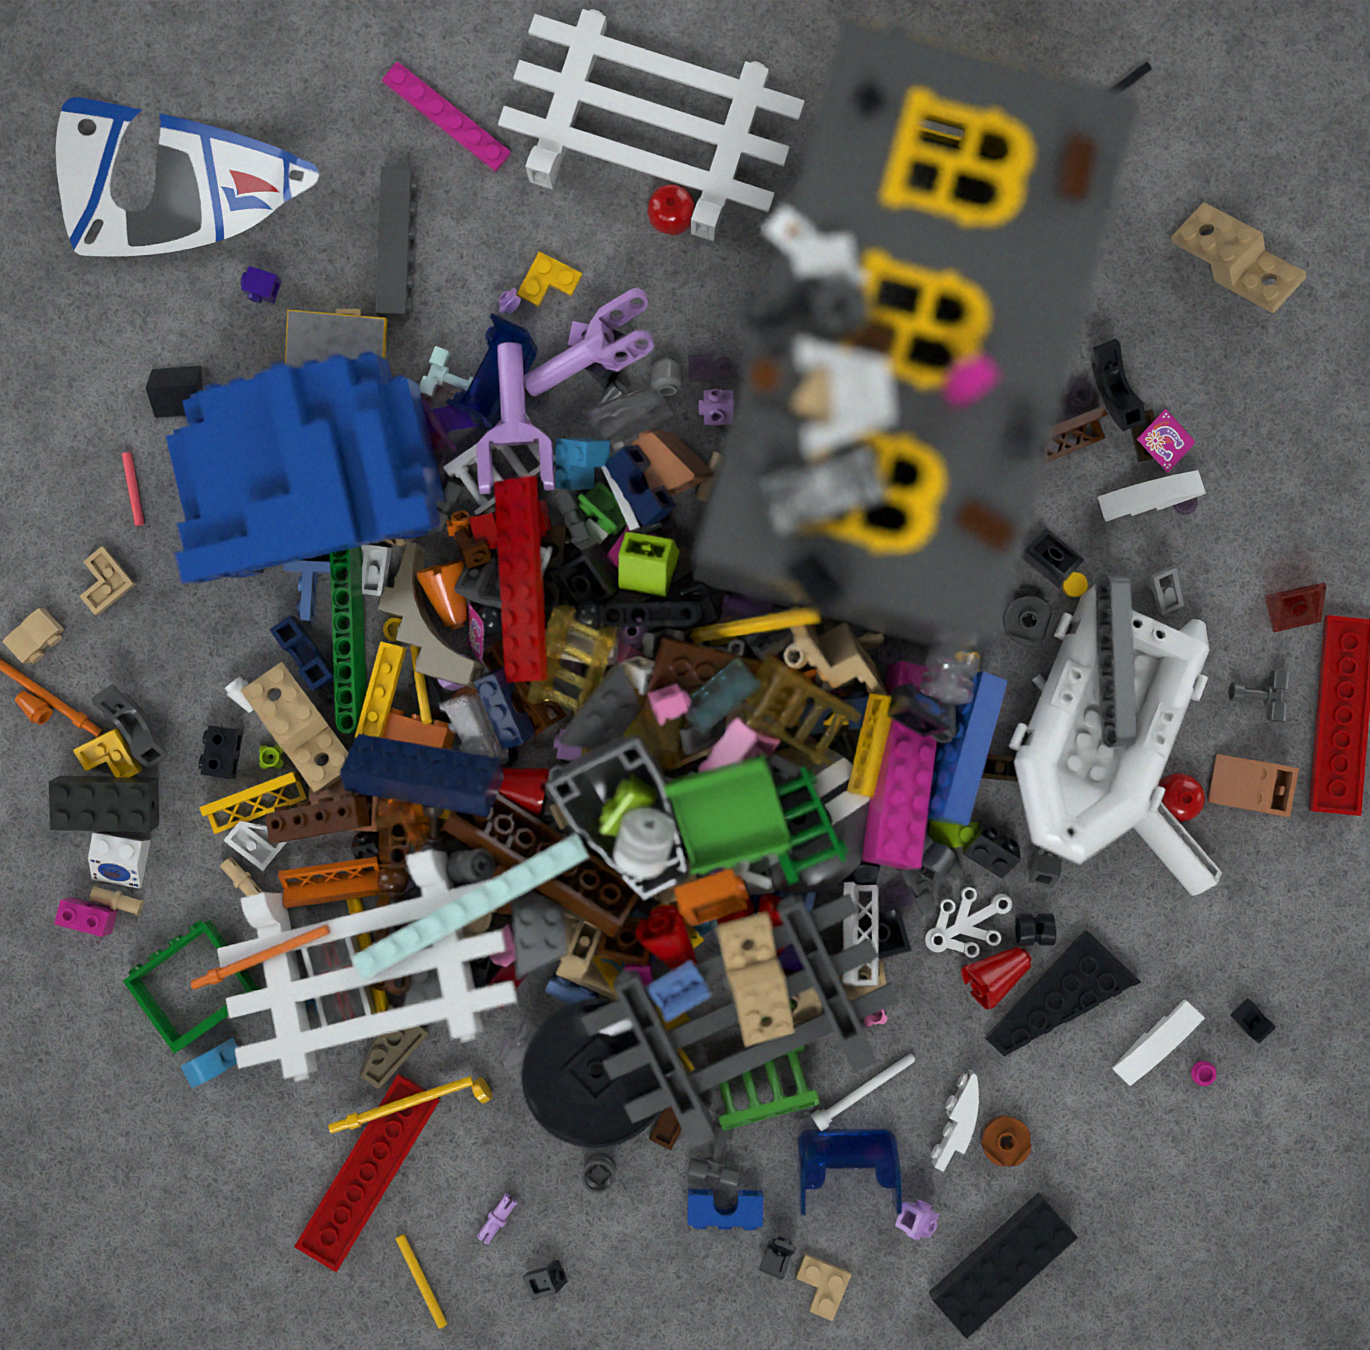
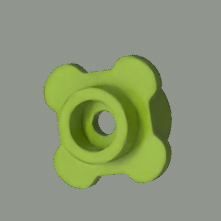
[259,744,284,769]

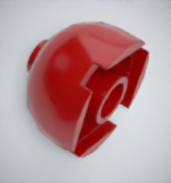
[647,184,695,235]
[1157,773,1205,822]

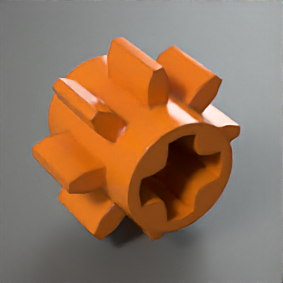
[446,511,475,540]

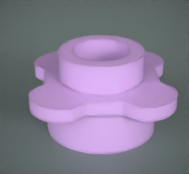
[498,288,521,314]

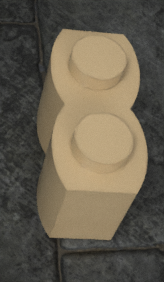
[2,608,65,664]

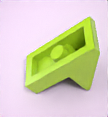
[928,821,979,848]

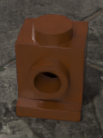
[847,325,894,360]

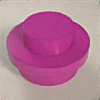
[1191,1061,1216,1086]

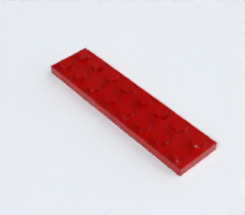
[494,476,548,682]
[1309,615,1370,816]
[294,1073,441,1273]

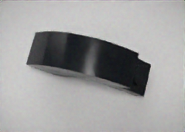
[1092,338,1146,431]

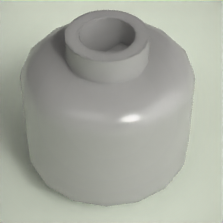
[650,357,683,396]

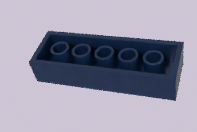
[340,734,504,817]

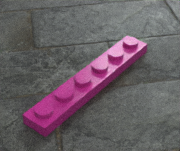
[382,62,511,172]

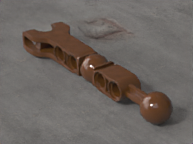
[370,799,411,995]

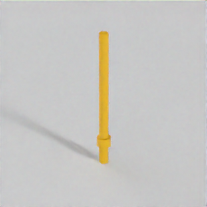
[328,1075,474,1134]

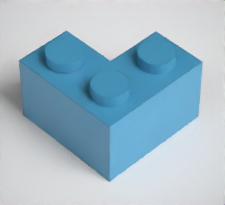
[555,437,610,490]

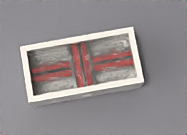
[301,935,377,1027]

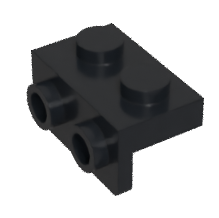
[962,822,1021,879]

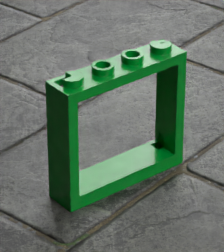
[123,920,260,1054]

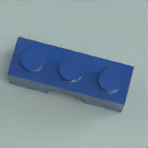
[688,1189,763,1230]

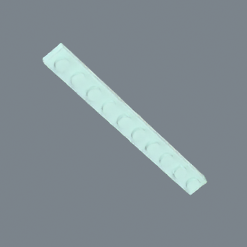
[352,834,589,980]

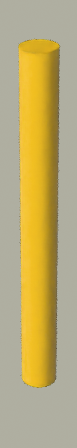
[410,646,432,724]
[395,1233,448,1329]

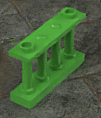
[711,1046,819,1131]

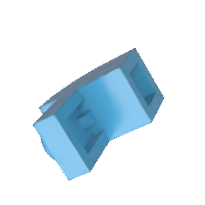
[180,1038,238,1088]

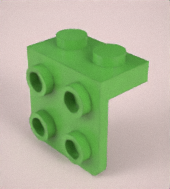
[577,481,635,536]

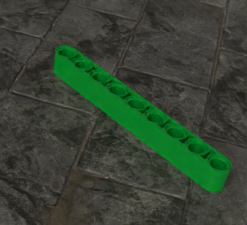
[330,546,366,733]

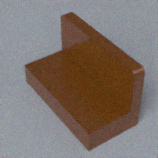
[1056,130,1097,201]

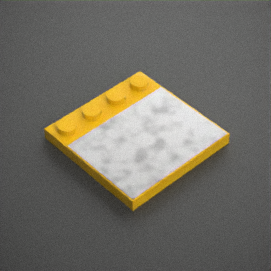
[285,309,387,368]

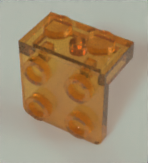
[374,798,426,853]

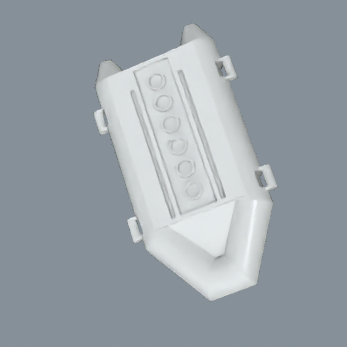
[1009,584,1209,864]

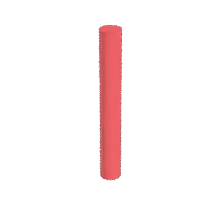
[122,452,145,526]

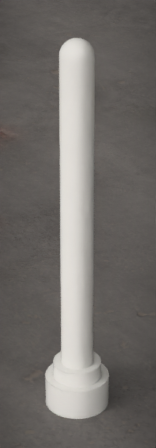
[810,1054,915,1132]

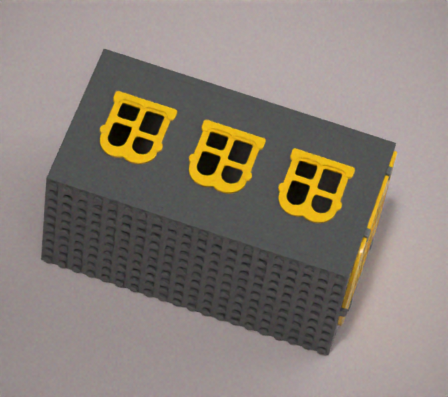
[693,17,1140,653]

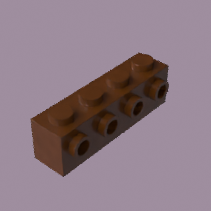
[265,793,370,844]

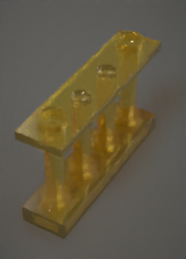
[527,605,617,719]
[741,661,862,766]

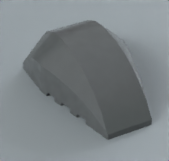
[546,736,689,899]

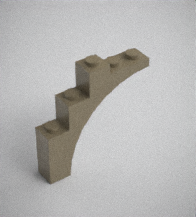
[377,541,484,690]

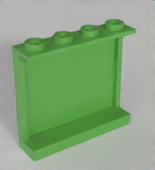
[664,754,791,875]

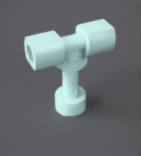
[419,346,481,399]

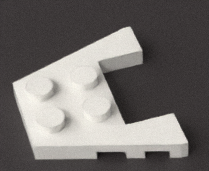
[798,340,893,456]

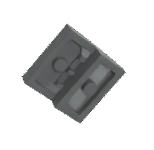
[454,556,503,608]
[736,604,797,662]

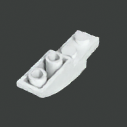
[931,1069,979,1172]

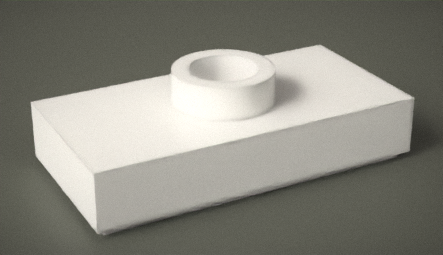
[792,235,854,276]

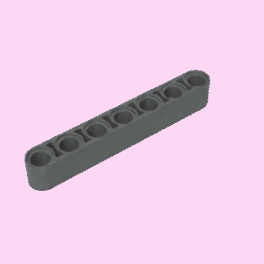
[1095,573,1137,748]

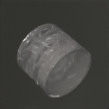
[919,646,980,704]

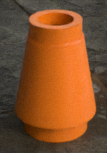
[15,691,53,725]

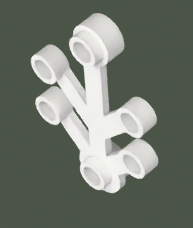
[925,887,1012,958]

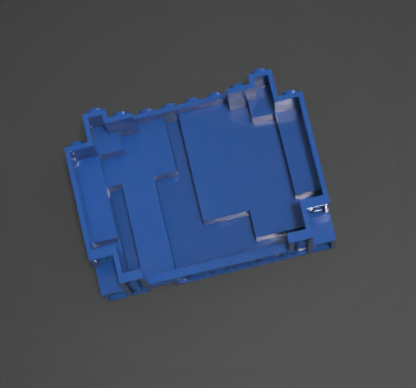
[166,352,445,583]

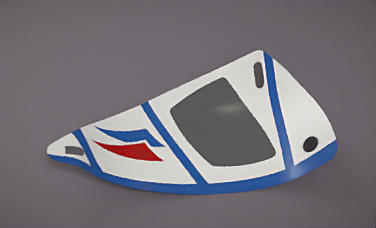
[56,97,319,257]

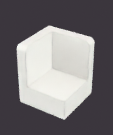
[571,518,608,551]

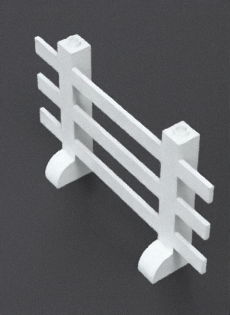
[498,9,805,241]
[217,850,517,1082]

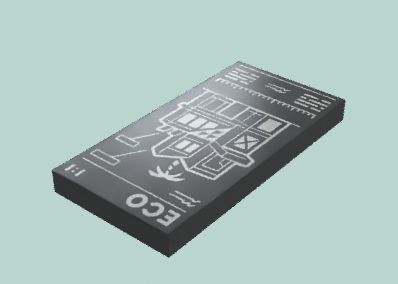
[760,444,888,535]

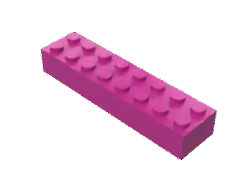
[862,661,945,870]

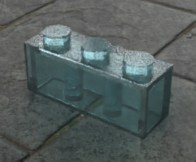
[683,658,760,735]

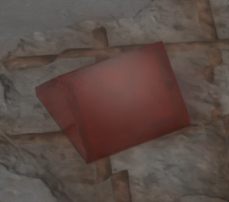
[1265,582,1327,632]

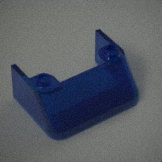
[446,313,538,431]
[797,1129,902,1215]

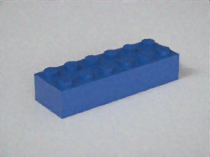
[927,671,1008,825]

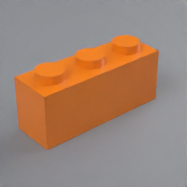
[382,708,456,750]

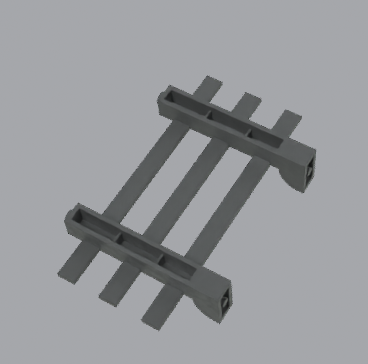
[581,893,899,1147]

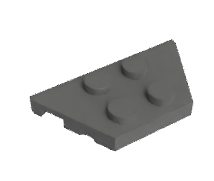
[558,661,642,749]
[511,890,567,979]

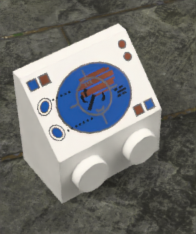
[88,831,151,889]

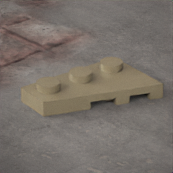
[359,1004,429,1089]

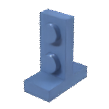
[283,561,330,622]

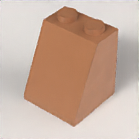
[631,429,715,496]

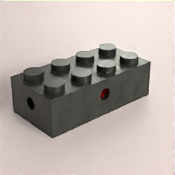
[49,776,159,832]

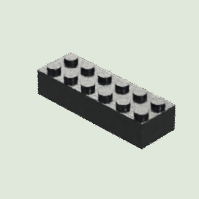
[929,1192,1078,1339]

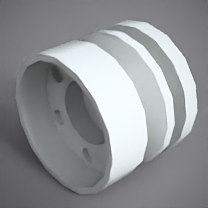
[613,808,675,878]

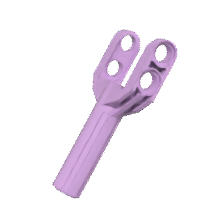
[524,288,653,397]
[476,343,555,494]

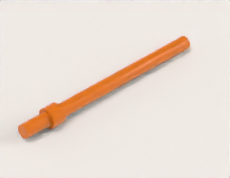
[0,658,104,737]
[190,924,330,990]

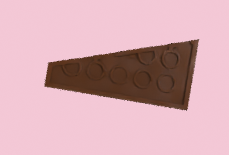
[641,636,805,710]

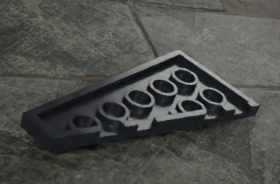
[984,930,1141,1056]

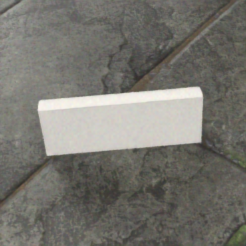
[1133,801,1222,896]

